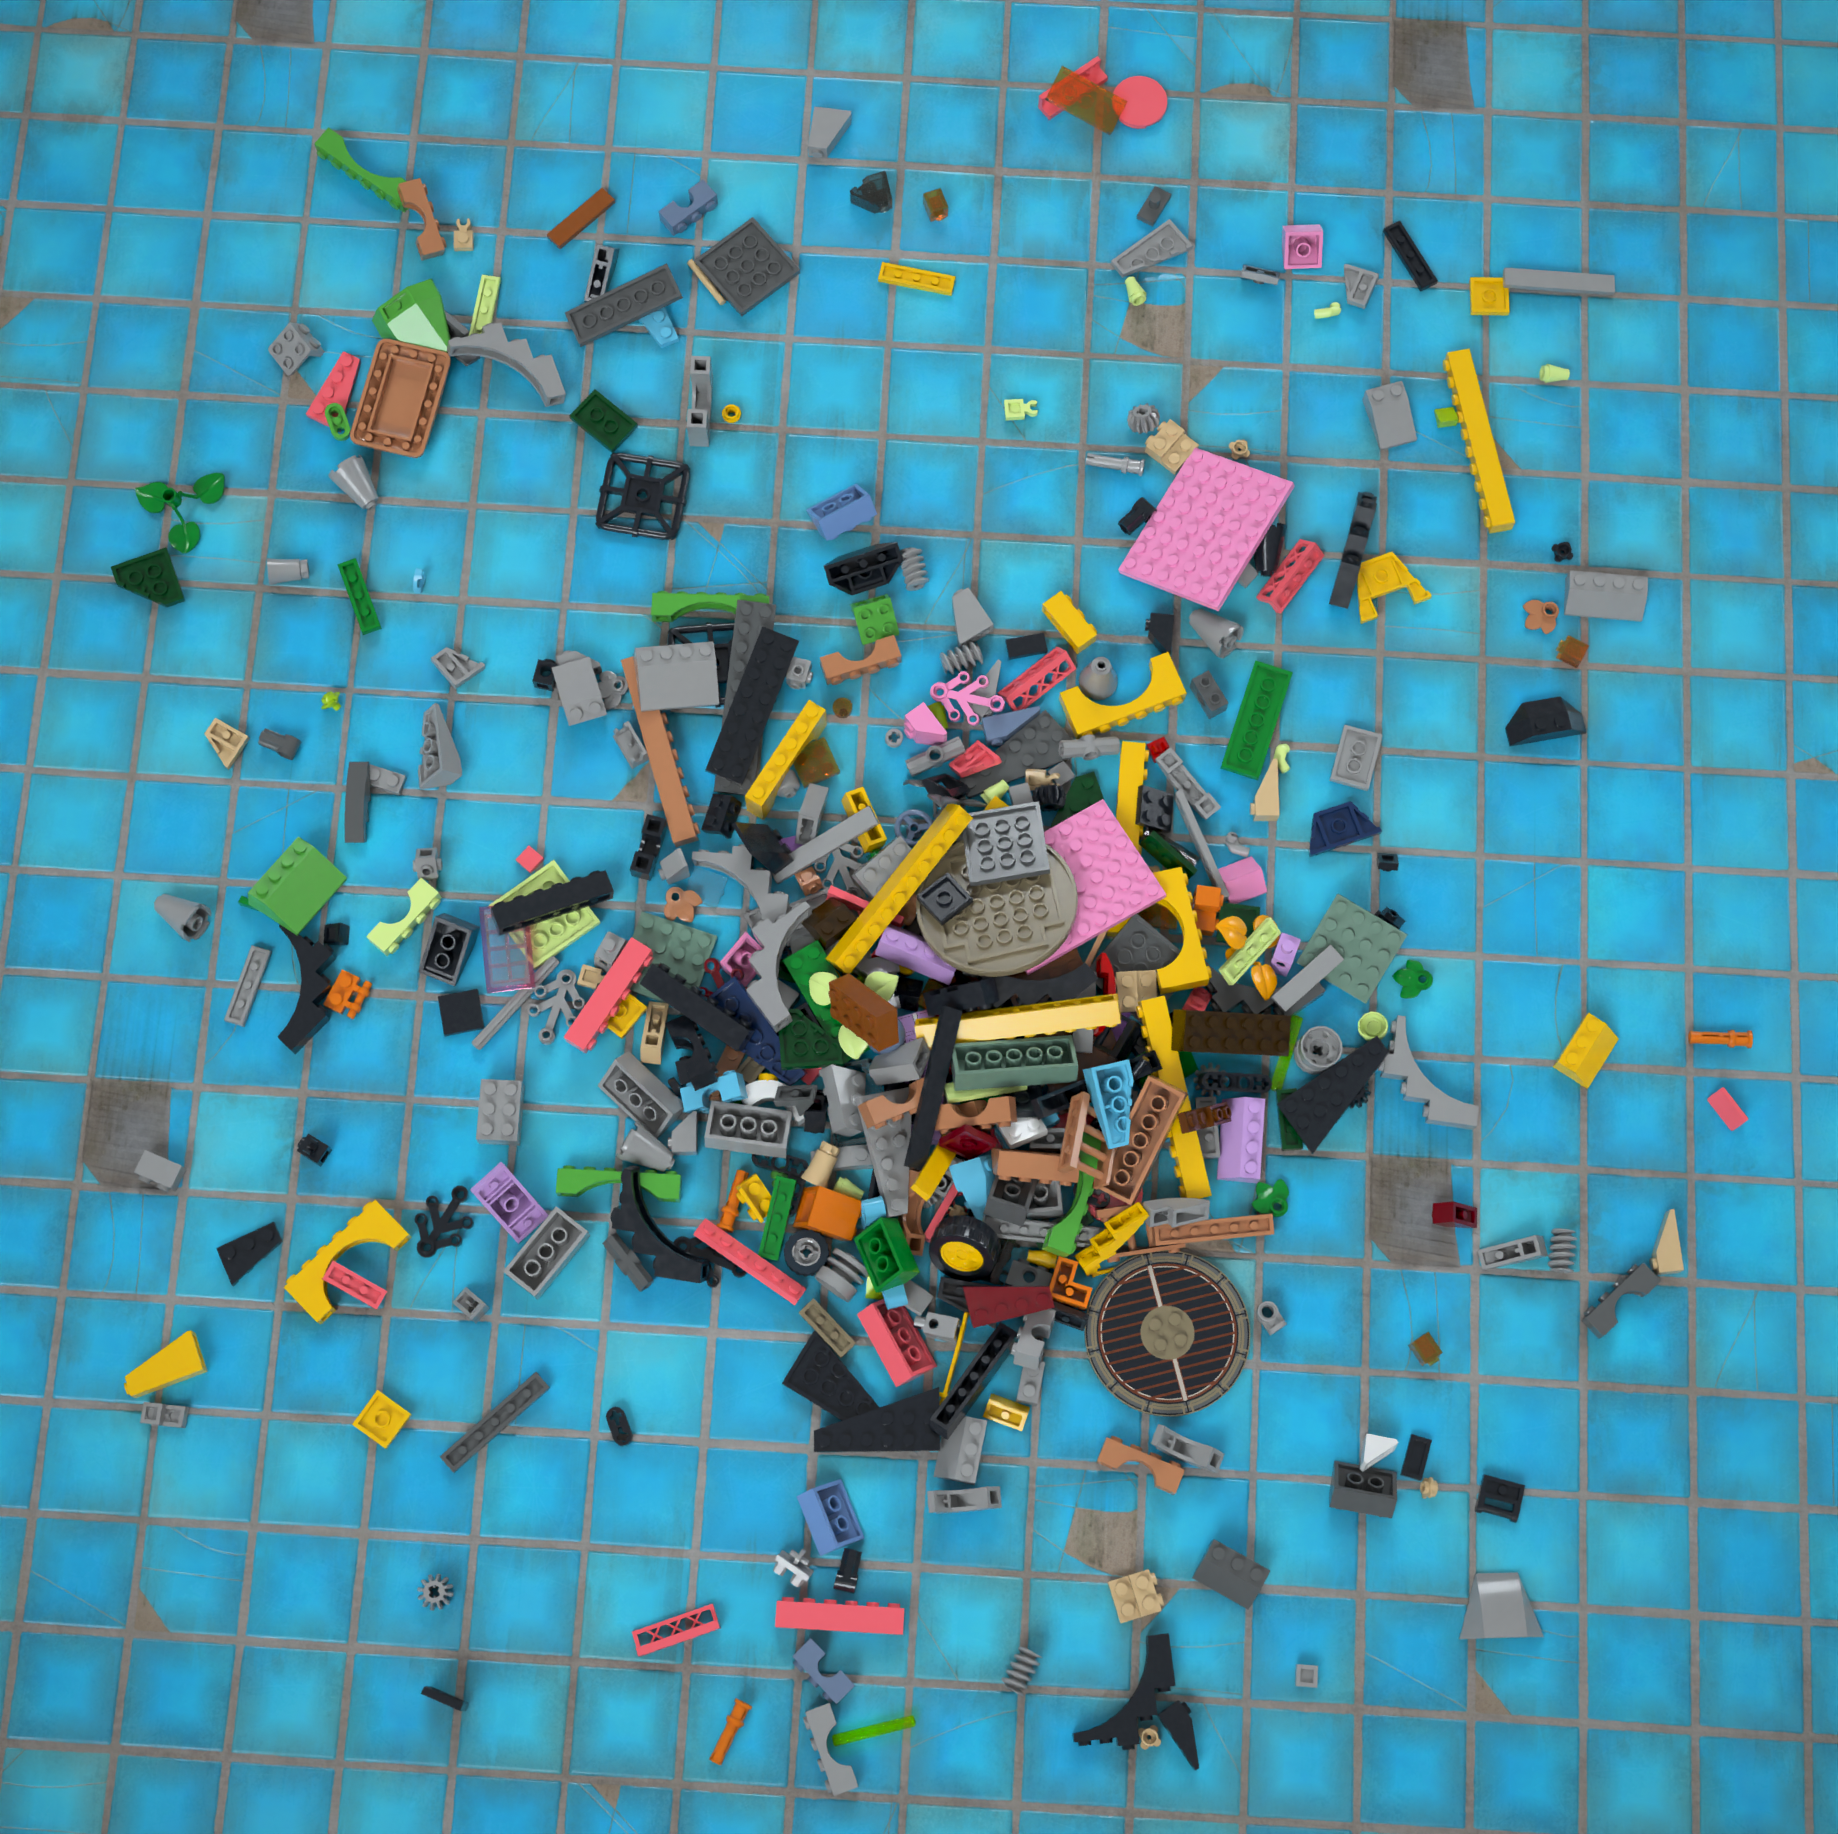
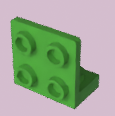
[850,594,899,645]

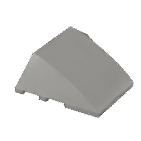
[1459,1572,1544,1639]

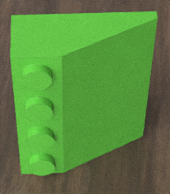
[248,837,347,936]

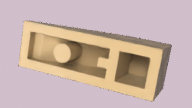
[1250,759,1279,821]
[640,1001,669,1064]
[1650,1209,1684,1275]

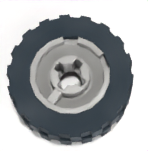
[784,1229,829,1277]

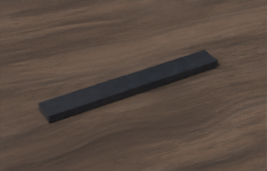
[904,1006,962,1171]

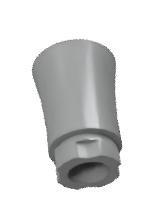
[267,558,309,585]

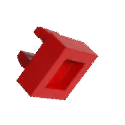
[1146,737,1170,764]

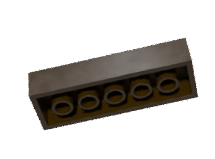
[1171,1009,1291,1056]

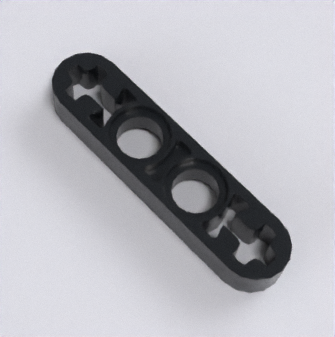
[1198,1072,1272,1093]

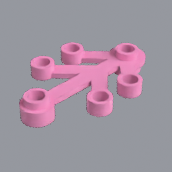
[930,671,1005,726]

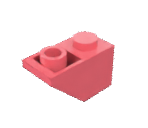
[1181,987,1212,1011]

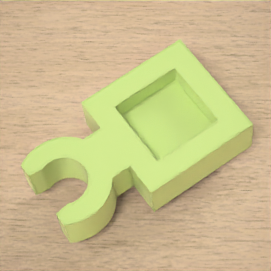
[1004,399,1038,421]

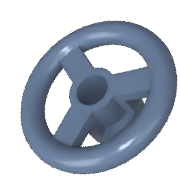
[894,809,933,847]

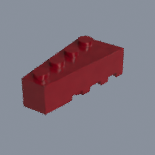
[962,1286,1055,1328]

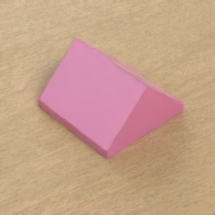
[1218,856,1267,904]
[720,932,763,987]

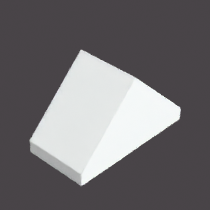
[1360,1434,1399,1472]

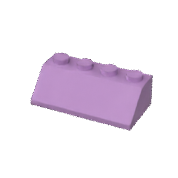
[874,923,956,985]
[1217,1097,1265,1183]

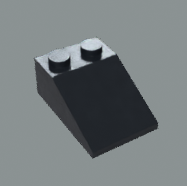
[732,822,794,875]
[418,913,480,986]

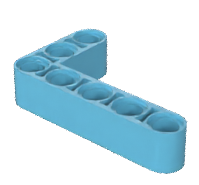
[861,1196,908,1310]

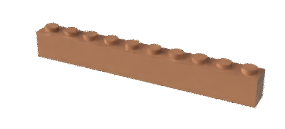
[621,656,700,847]

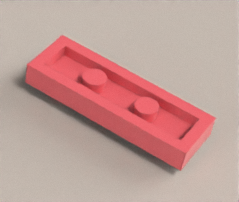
[322,1261,387,1310]

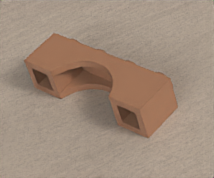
[397,178,447,261]
[820,635,901,685]
[858,1077,944,1129]
[934,1096,1017,1135]
[898,1169,926,1256]
[1096,1436,1185,1495]

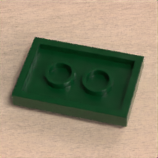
[569,389,638,453]

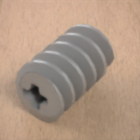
[900,547,929,591]
[940,642,983,675]
[1547,1228,1577,1273]
[1001,1646,1042,1697]

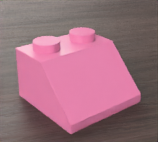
[1282,224,1323,269]
[904,702,947,746]

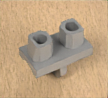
[773,1549,814,1588]

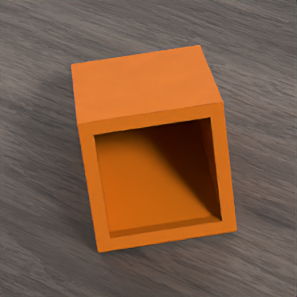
[793,1186,861,1241]

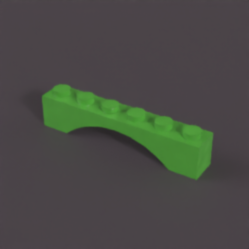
[314,127,409,213]
[651,591,770,622]
[1042,1132,1102,1258]
[556,1165,682,1203]

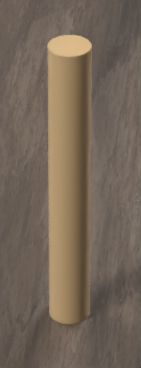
[687,259,726,305]

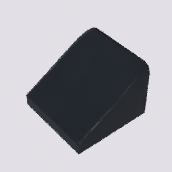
[323,923,350,945]

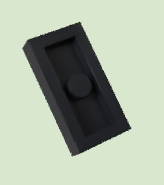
[922,773,971,808]
[1093,1014,1141,1061]

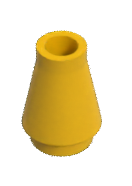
[1027,1250,1057,1270]

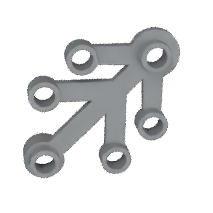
[814,843,864,898]
[528,969,585,1045]

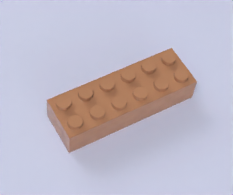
[1099,1075,1188,1205]

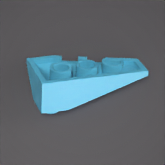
[1083,1059,1134,1149]
[949,1154,996,1221]

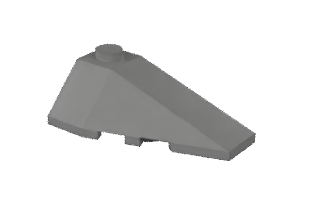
[418,703,462,789]

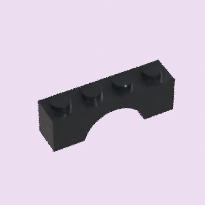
[665,1015,718,1091]

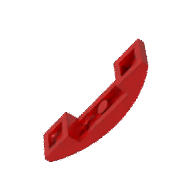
[1093,953,1116,1036]

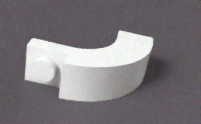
[741,1080,805,1126]

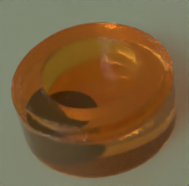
[833,698,852,718]

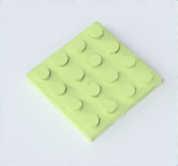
[489,860,601,970]

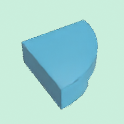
[413,568,426,594]

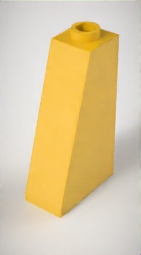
[124,1330,208,1398]

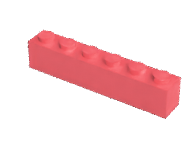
[564,937,654,1054]
[775,1597,904,1635]

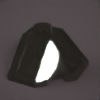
[850,171,892,214]

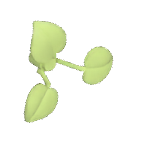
[809,972,899,1059]

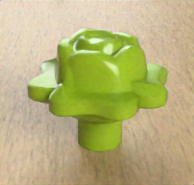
[321,691,341,711]

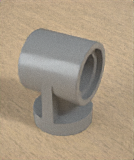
[1255,1301,1287,1336]

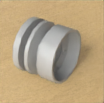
[1293,1026,1343,1075]
[814,1248,869,1302]

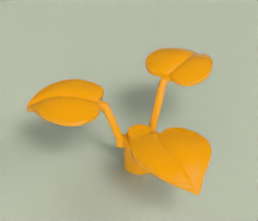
[1215,915,1279,1001]

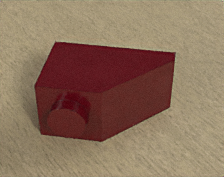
[1432,1201,1477,1228]

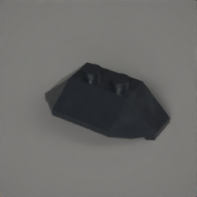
[824,542,903,595]
[1505,696,1586,746]

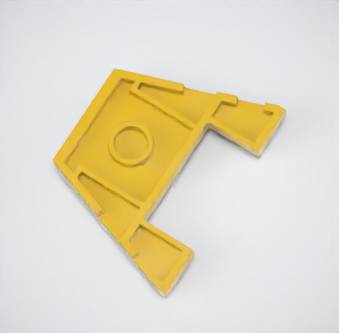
[1356,552,1432,624]

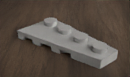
[1111,219,1193,278]

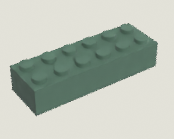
[950,1035,1078,1091]

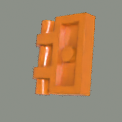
[323,970,372,1020]

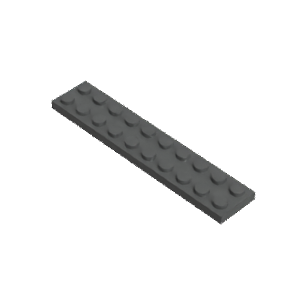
[713,599,776,796]

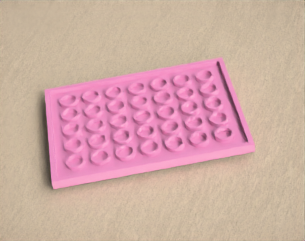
[1118,447,1295,611]
[1025,799,1166,975]

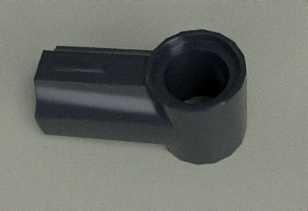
[1118,497,1157,535]
[833,1548,862,1594]

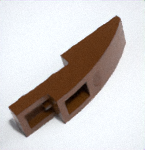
[1177,1102,1232,1134]

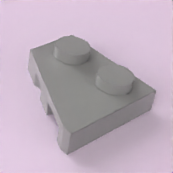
[1344,264,1379,309]
[431,647,485,689]

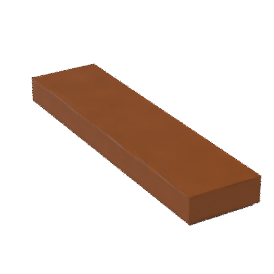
[547,188,615,249]

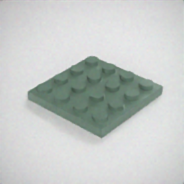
[1296,894,1408,1004]
[630,911,718,1003]

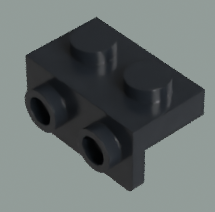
[701,794,742,839]
[894,976,924,1012]

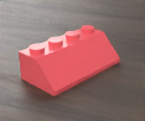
[857,1299,937,1387]

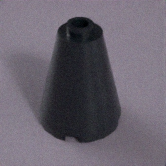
[1253,523,1287,577]

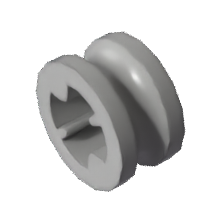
[885,729,903,748]

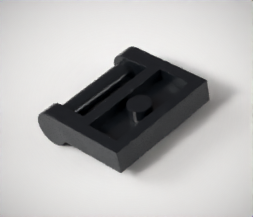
[1475,1474,1525,1523]

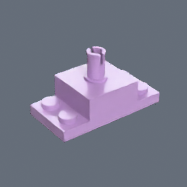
[470,1162,549,1244]

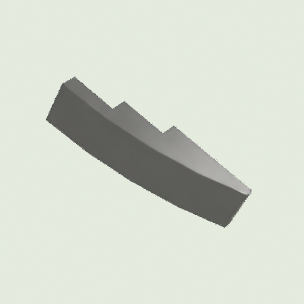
[345,762,371,843]

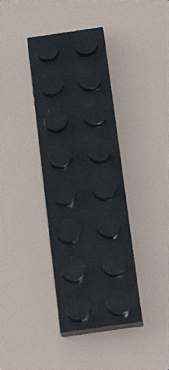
[705,626,799,786]

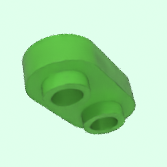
[325,403,351,441]

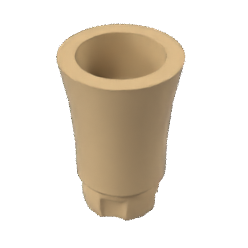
[801,1141,840,1188]

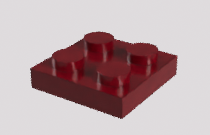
[939,1124,997,1160]

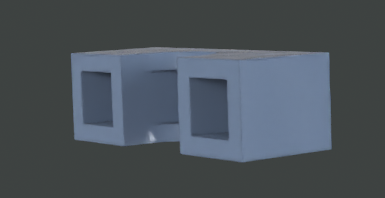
[659,179,718,236]
[792,1638,855,1704]

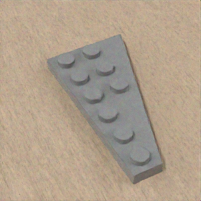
[856,1087,911,1218]

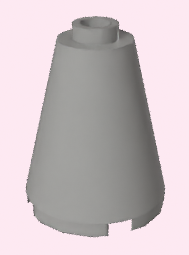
[329,455,379,510]
[1189,609,1244,658]
[1079,657,1118,700]
[154,894,211,942]
[616,1121,675,1172]

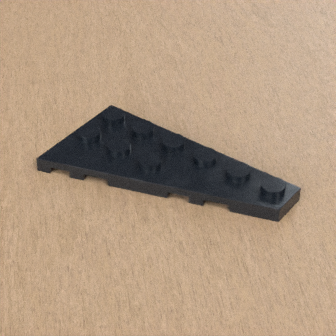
[1277,1036,1389,1155]
[782,1330,880,1421]
[814,1387,940,1453]

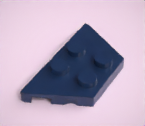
[1309,801,1382,857]

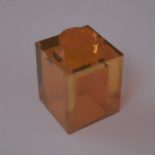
[923,188,948,222]
[1556,635,1589,668]
[1408,1332,1443,1366]

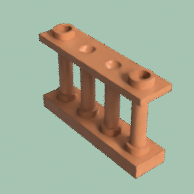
[1057,1092,1116,1190]
[1095,1197,1185,1263]

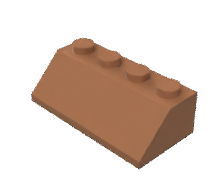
[991,1147,1081,1186]

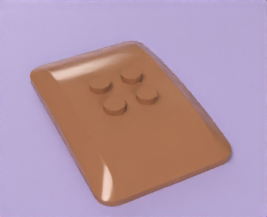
[350,339,451,458]

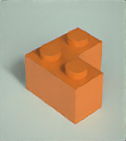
[1191,885,1224,937]
[1049,1256,1092,1311]

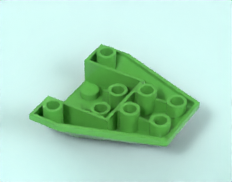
[372,279,451,357]

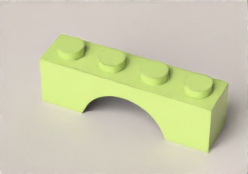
[366,878,442,956]

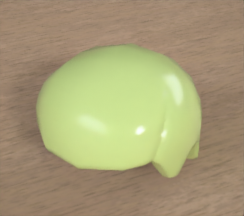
[1358,1011,1388,1041]

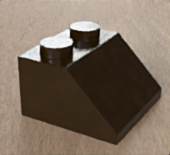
[801,897,857,950]

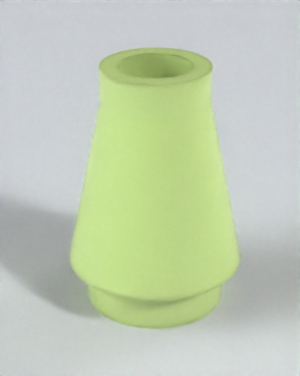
[1125,277,1146,306]
[1539,364,1570,383]
[980,779,1009,804]
[833,1177,864,1200]

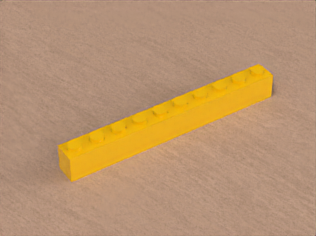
[1443,348,1515,534]
[1107,741,1149,937]
[825,804,973,974]
[914,993,1121,1050]
[1136,995,1212,1199]

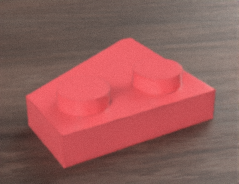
[948,740,1002,778]

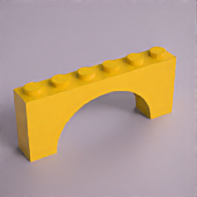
[1059,652,1187,739]
[745,700,827,820]
[1153,867,1212,995]
[284,1200,412,1325]

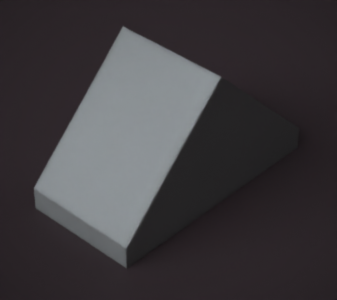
[452,1287,490,1323]

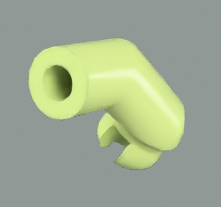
[1314,302,1341,319]
[1273,744,1290,774]

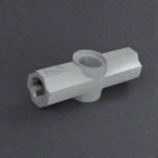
[1058,735,1120,760]
[905,736,966,777]

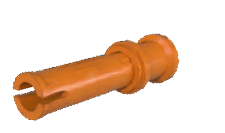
[1688,1030,1753,1049]
[716,1170,749,1233]
[709,1698,752,1765]

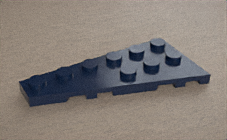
[710,976,807,1086]

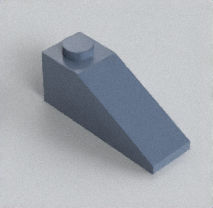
[982,706,1040,747]

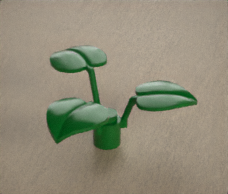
[135,473,225,554]

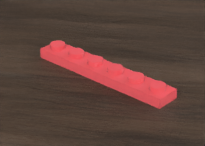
[693,1218,807,1305]

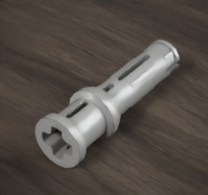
[1086,453,1145,477]

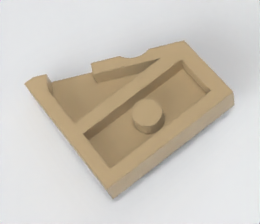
[204,718,250,770]

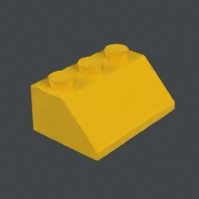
[1553,1013,1619,1089]

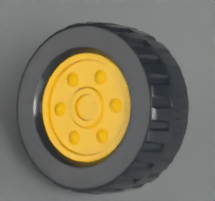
[929,1209,1001,1282]

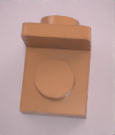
[794,866,823,896]

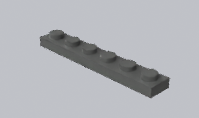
[440,1372,550,1473]

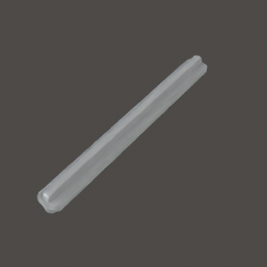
[472,956,560,1050]

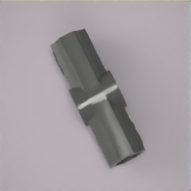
[602,1233,654,1292]

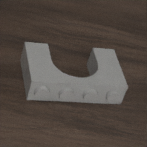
[687,356,713,447]

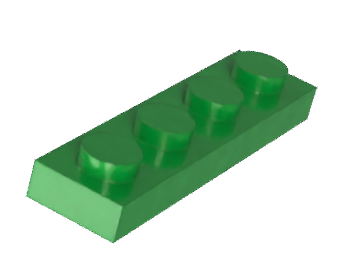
[337,558,382,635]
[758,1175,798,1261]

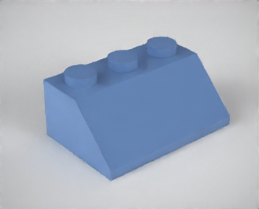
[806,484,877,541]
[797,1479,864,1556]

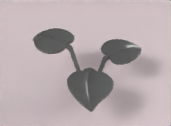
[903,779,987,821]

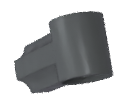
[258,728,301,760]

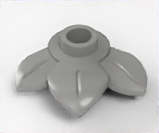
[598,671,629,710]

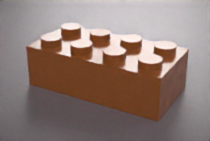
[828,974,899,1052]

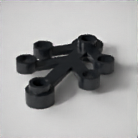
[415,1186,474,1258]
[673,1236,747,1288]

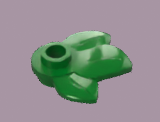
[1392,960,1433,999]
[1251,1179,1289,1217]

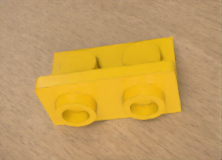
[735,1173,772,1223]

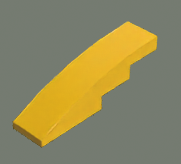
[1074,1202,1149,1273]

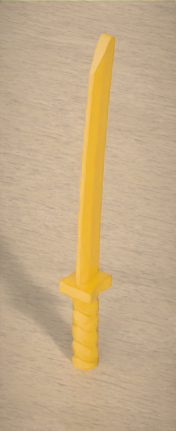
[939,1312,969,1405]

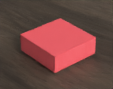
[515,846,544,874]

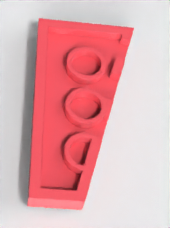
[306,351,361,433]

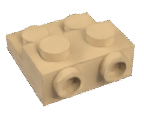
[1145,419,1199,475]
[1114,970,1157,1013]
[1107,1569,1164,1624]

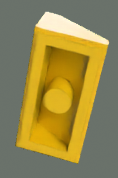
[983,1393,1030,1431]

